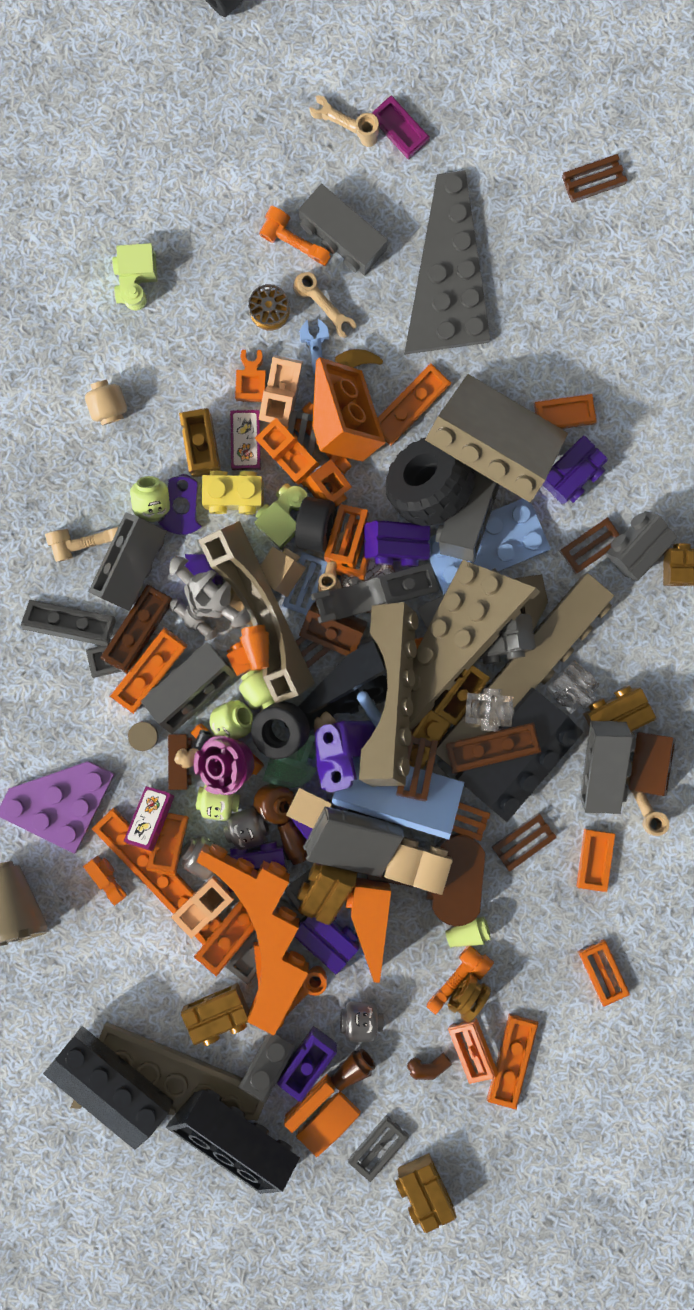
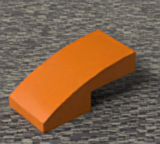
[255,418,320,485]
[296,1091,361,1157]

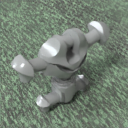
[169,556,251,641]

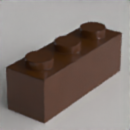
[168,734,192,790]

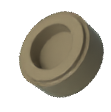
[128,722,159,751]

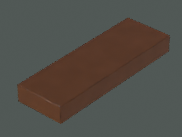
[100,584,172,674]
[446,722,541,774]

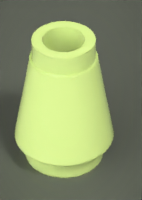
[445,917,491,948]

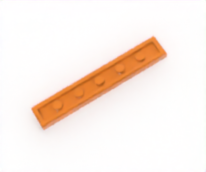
[92,808,223,945]

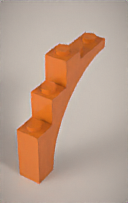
[196,844,309,1036]

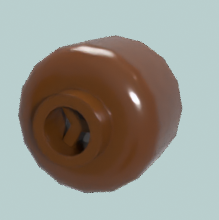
[253,783,295,824]

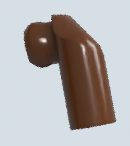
[407,1052,452,1080]

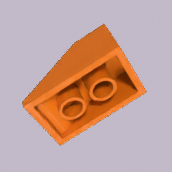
[312,357,386,462]
[346,878,391,983]

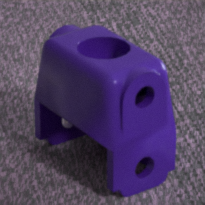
[315,720,376,793]

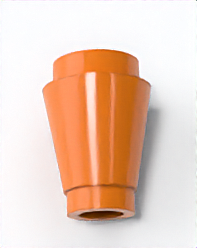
[239,625,269,671]

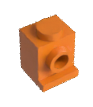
[301,459,352,507]
[226,641,251,676]

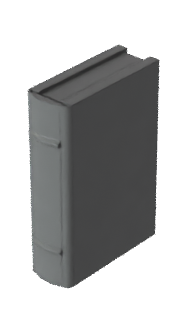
[303,806,403,877]

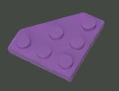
[0,761,115,854]

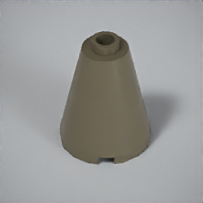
[0,861,49,946]

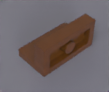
[299,600,368,656]
[629,732,676,796]

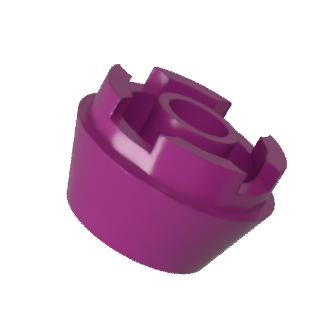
[194,736,254,795]

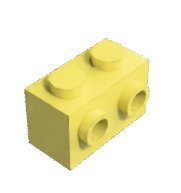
[202,471,264,515]

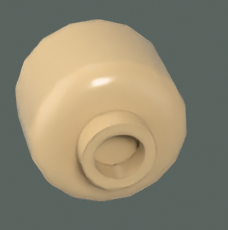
[85,380,127,426]

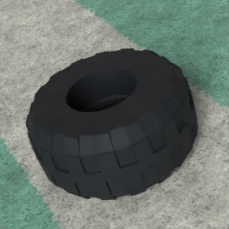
[385,437,475,526]

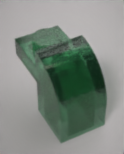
[262,733,317,788]

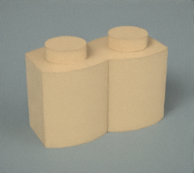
[384,837,453,895]

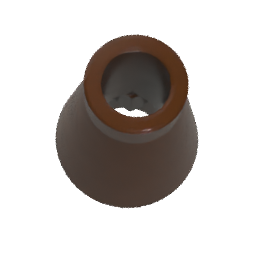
[277,819,307,865]
[331,1049,375,1091]

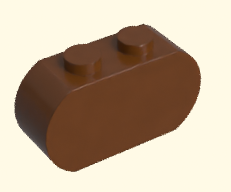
[426,833,485,926]

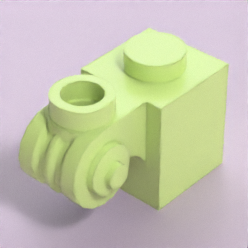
[112,243,158,311]
[254,483,307,550]

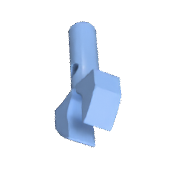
[299,319,329,375]
[357,691,381,727]

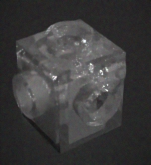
[546,660,600,714]
[465,688,514,732]

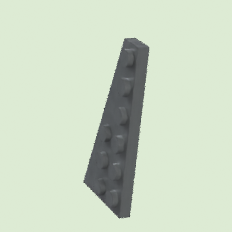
[404,170,490,355]

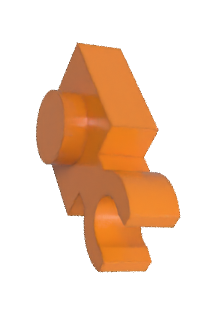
[235,349,266,402]
[83,856,127,906]

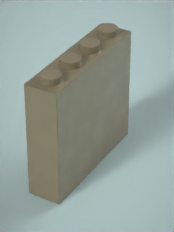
[425,374,568,503]

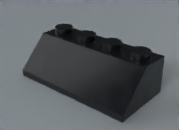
[455,687,584,822]
[43,1026,174,1150]
[166,1089,300,1194]

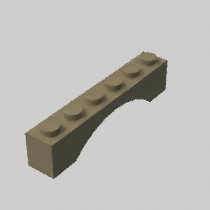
[198,521,315,704]
[359,602,419,787]

